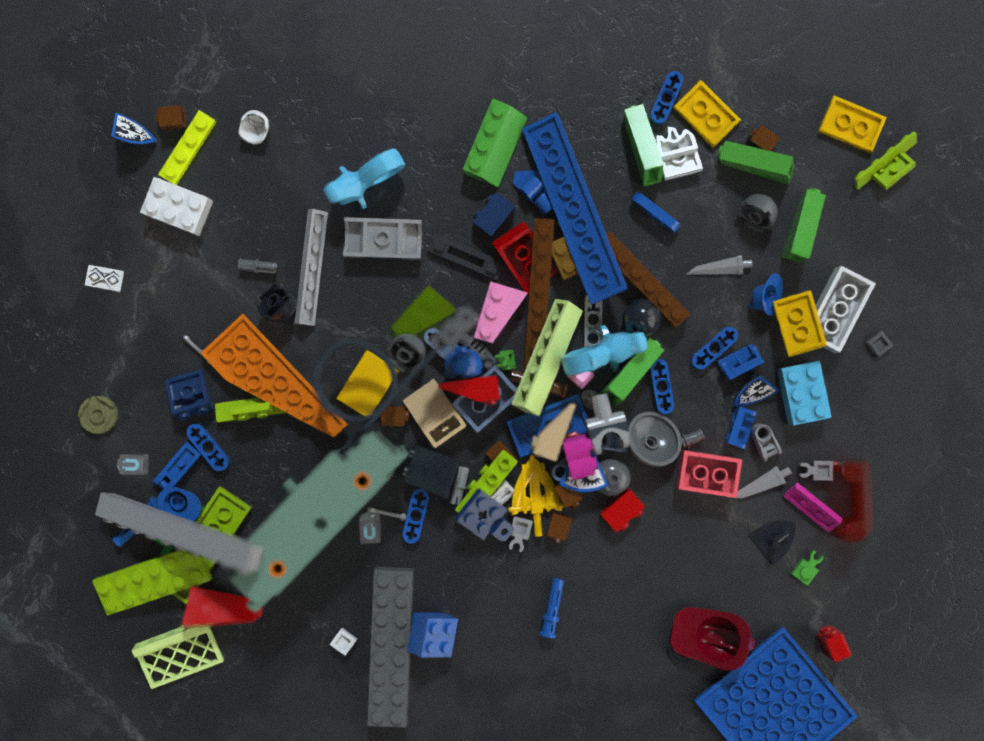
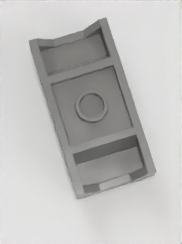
[343,217,422,260]

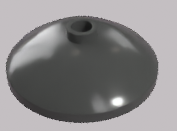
[628,412,682,467]

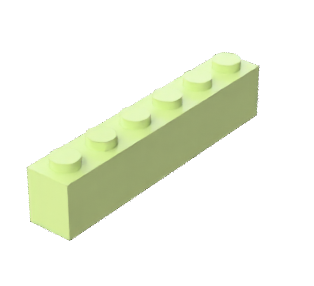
[511,299,582,416]

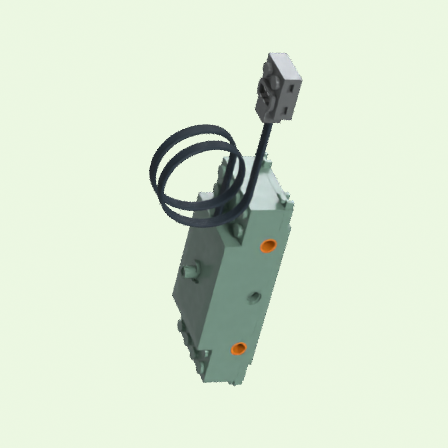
[231,306,479,612]

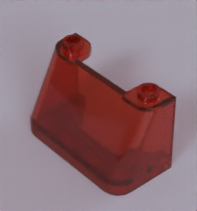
[830,459,874,542]

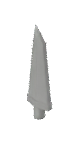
[685,255,753,275]
[732,466,792,499]

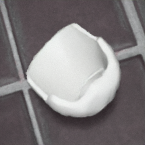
[238,110,269,144]

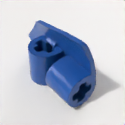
[513,170,553,216]

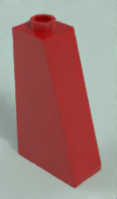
[181,586,263,629]

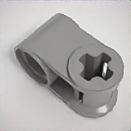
[751,423,782,462]

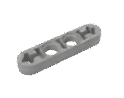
[584,295,602,347]

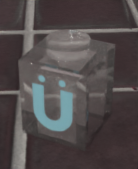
[117,454,149,475]
[359,512,381,544]

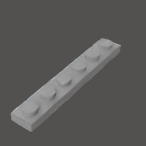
[295,209,328,326]

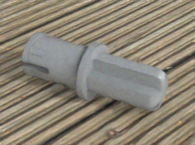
[449,466,469,505]

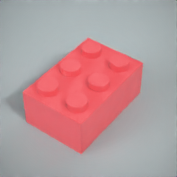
[675,450,742,498]

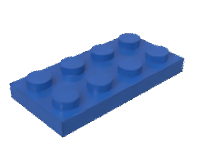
[507,394,588,457]

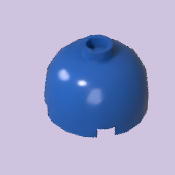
[444,346,484,379]

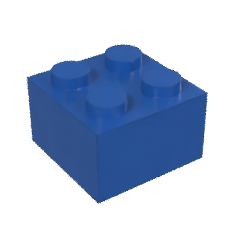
[407,612,458,657]

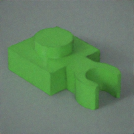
[495,350,516,371]
[791,550,823,586]

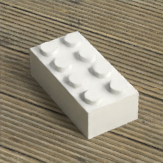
[815,266,876,353]

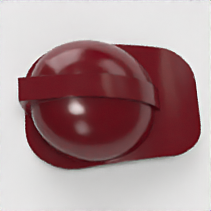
[671,607,756,670]

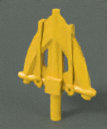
[508,455,564,537]

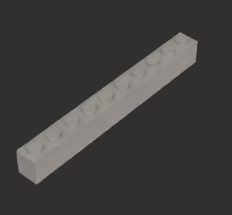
[95,493,263,574]

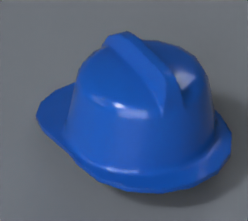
[750,273,783,316]
[157,487,201,521]

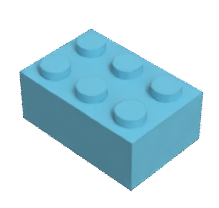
[777,361,832,425]

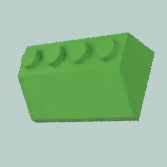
[463,99,528,188]

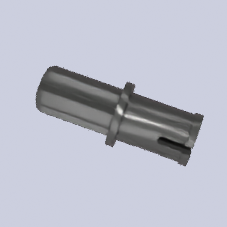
[238,258,277,274]

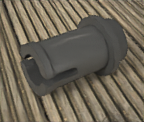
[681,429,705,449]

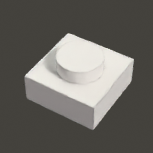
[330,628,357,655]

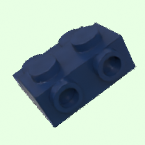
[165,369,213,421]

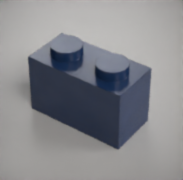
[473,192,515,238]

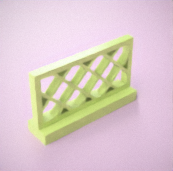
[132,627,224,689]

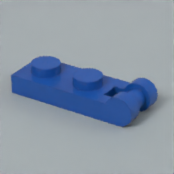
[152,442,202,490]

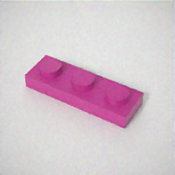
[783,482,842,532]

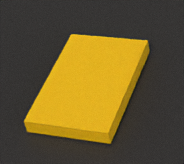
[673,80,741,148]
[818,96,887,153]
[773,290,827,357]
[336,350,399,419]

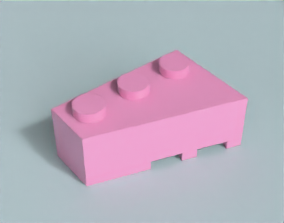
[474,282,527,344]

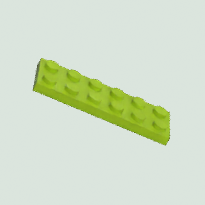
[172,486,252,604]
[92,549,212,616]

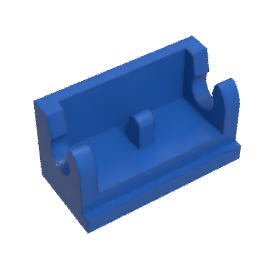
[717,344,764,380]
[724,406,757,449]

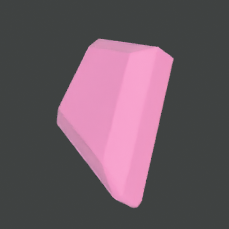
[568,370,595,390]

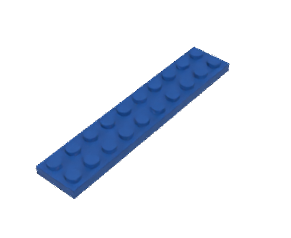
[522,112,628,304]

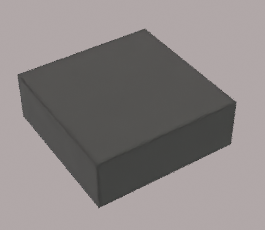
[865,331,894,357]

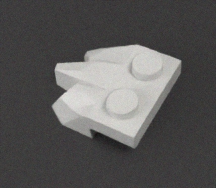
[657,127,703,181]

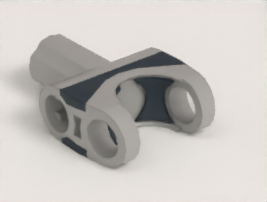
[584,393,629,455]

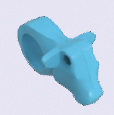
[324,149,405,209]
[560,325,648,376]

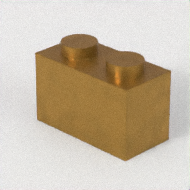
[552,237,579,281]

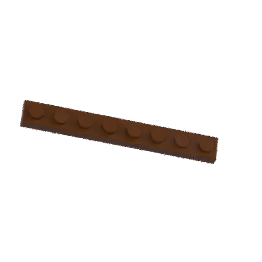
[524,218,554,372]

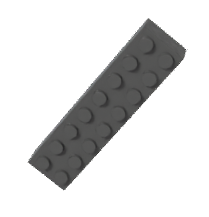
[367,567,414,728]

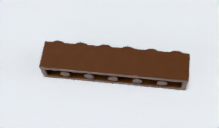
[606,231,690,329]

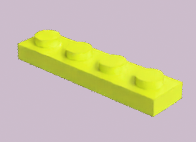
[158,110,216,185]

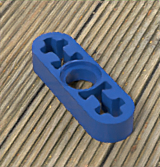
[650,71,683,125]
[631,192,681,233]
[691,327,738,369]
[649,359,674,414]
[187,424,230,471]
[403,488,429,543]

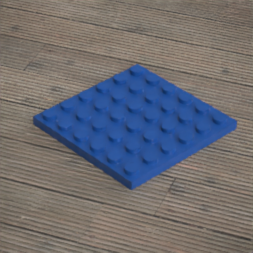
[694,626,858,741]

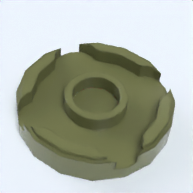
[78,396,118,434]

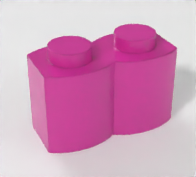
[563,434,598,480]

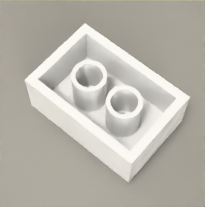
[140,177,213,236]

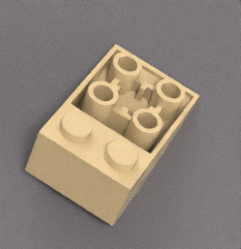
[403,379,467,448]

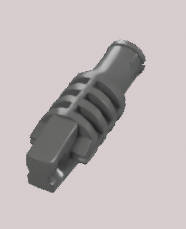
[458,334,497,369]

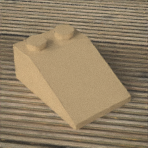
[530,403,575,461]

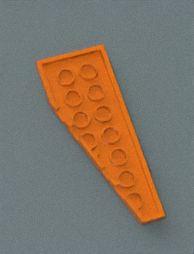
[201,314,348,438]

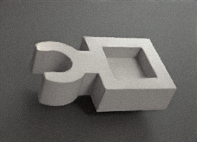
[798,460,833,481]
[509,516,533,552]

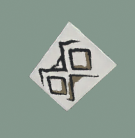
[85,265,124,292]

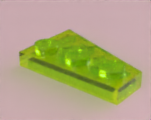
[391,285,457,335]

